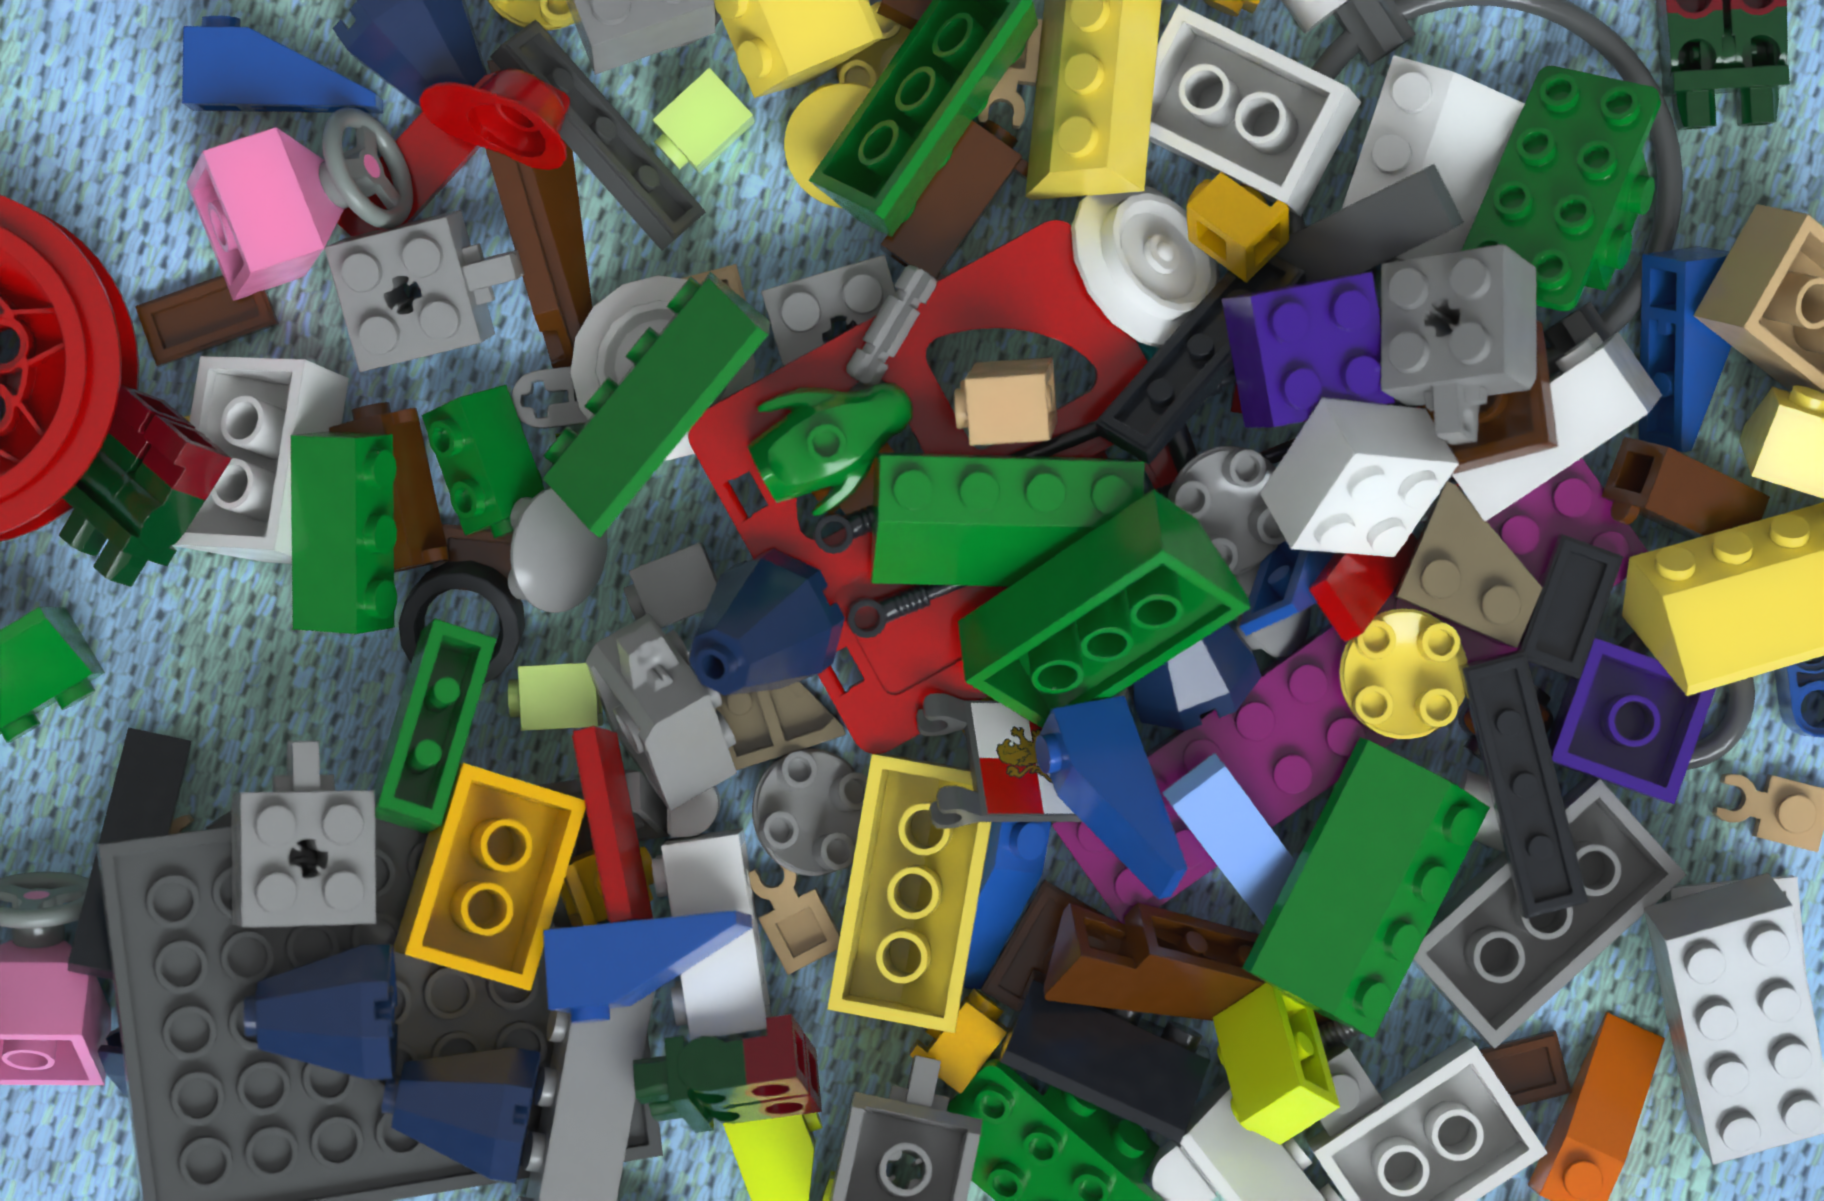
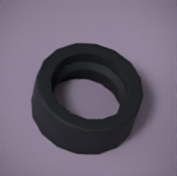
[398,560,525,684]

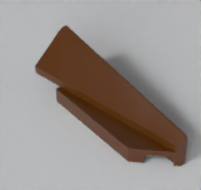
[486,60,593,368]
[1043,902,1332,1027]

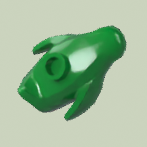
[747,383,913,516]

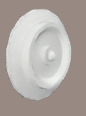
[1071,185,1220,348]
[570,275,756,461]

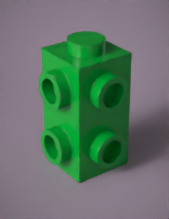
[421,385,545,539]

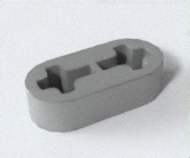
[511,367,588,429]

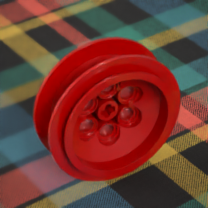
[0,195,140,542]

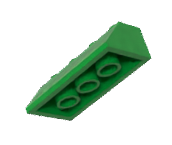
[809,0,1038,237]
[543,272,770,538]
[871,452,1145,587]
[958,490,1250,728]
[0,607,105,743]
[1242,737,1490,1038]

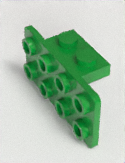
[1461,66,1661,312]
[946,1059,1165,1201]

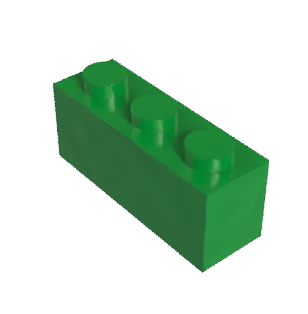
[291,431,397,634]
[373,618,497,834]

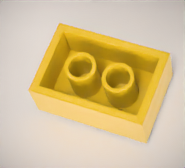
[394,763,586,991]

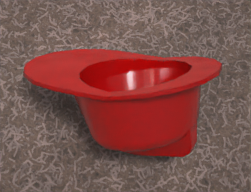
[419,68,570,170]

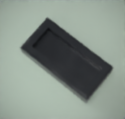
[1517,534,1624,679]

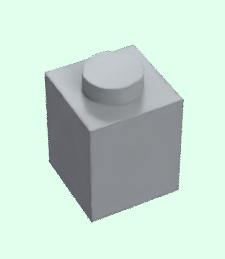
[623,542,718,628]
[1318,1042,1384,1137]

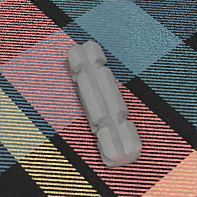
[846,265,937,387]

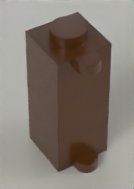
[880,119,1029,281]
[329,402,449,573]
[1601,437,1770,539]

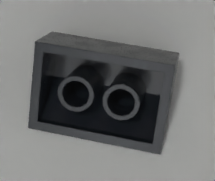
[1000,969,1211,1143]

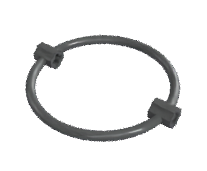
[1289,0,1683,375]

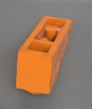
[1528,1012,1665,1201]

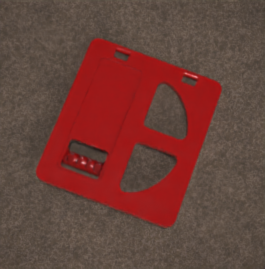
[688,220,1178,754]

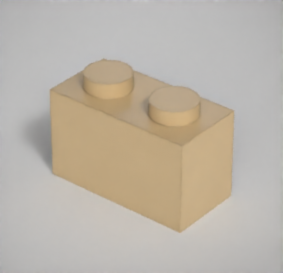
[954,357,1058,445]

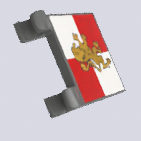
[916,693,1082,829]

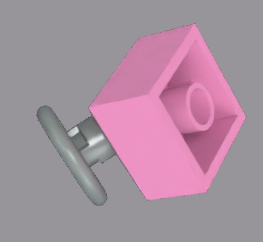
[186,107,413,301]
[0,872,111,1085]

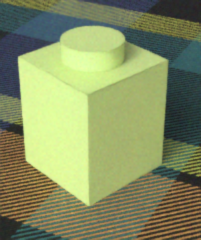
[653,67,755,173]
[508,663,603,731]

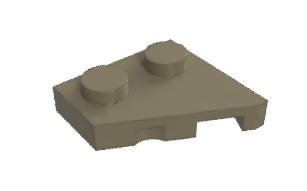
[1394,481,1543,648]
[689,651,846,771]

